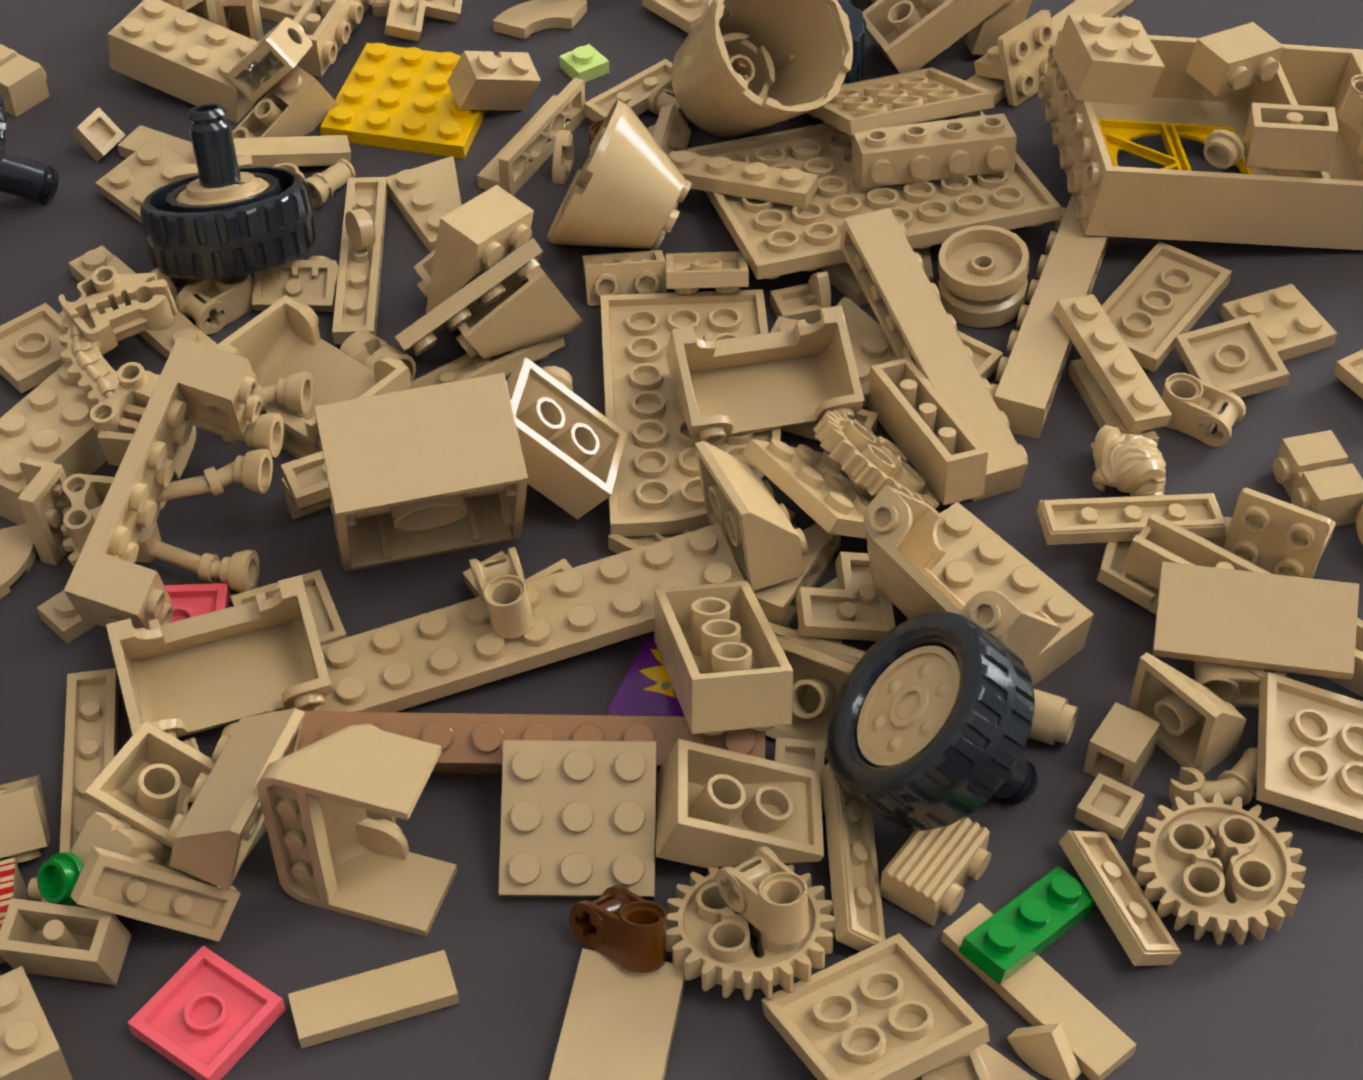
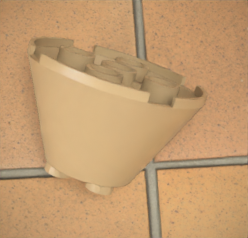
[546,98,692,251]

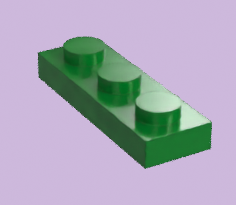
[959,866,1096,985]

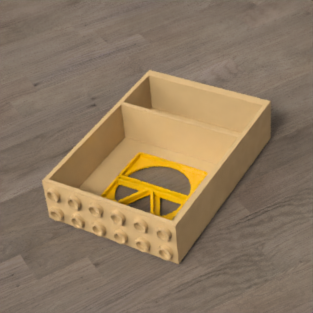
[1038,29,1363,250]

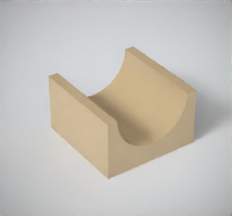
[314,372,528,572]

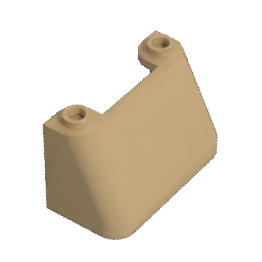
[414,250,584,359]
[214,295,411,459]
[666,305,865,445]
[864,485,1062,668]
[106,575,332,738]

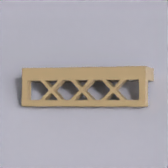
[477,77,586,196]

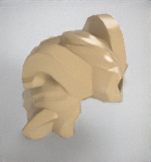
[1090,425,1166,497]

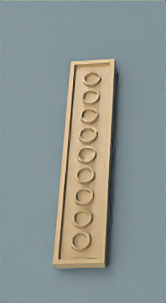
[281,523,745,712]

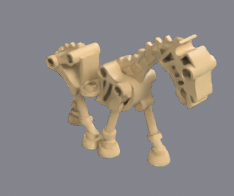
[59,266,314,593]

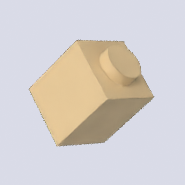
[1083,702,1161,788]

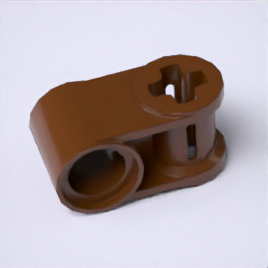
[569,884,667,973]

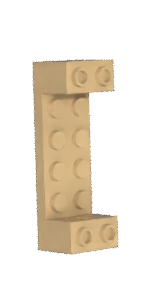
[64,336,263,630]

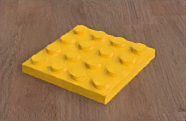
[320,43,488,159]

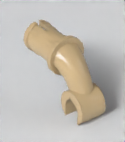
[1168,748,1258,805]

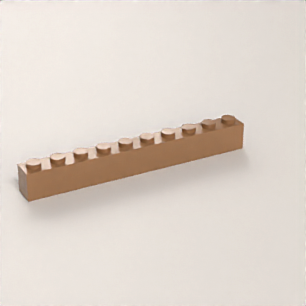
[264,711,765,777]

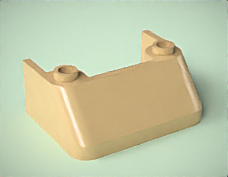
[257,724,457,937]

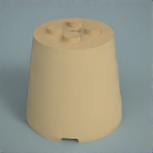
[671,0,853,138]

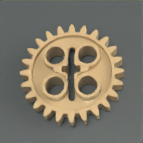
[813,410,940,509]
[1132,792,1306,945]
[666,863,835,1000]

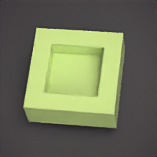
[559,44,610,83]

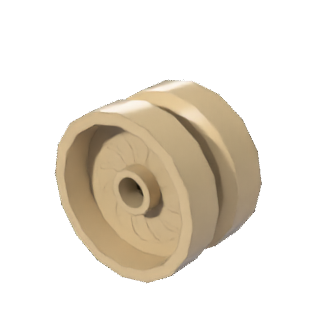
[938,225,1029,328]

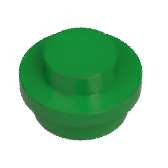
[37,852,84,905]

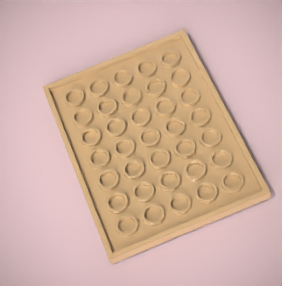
[687,111,1061,280]

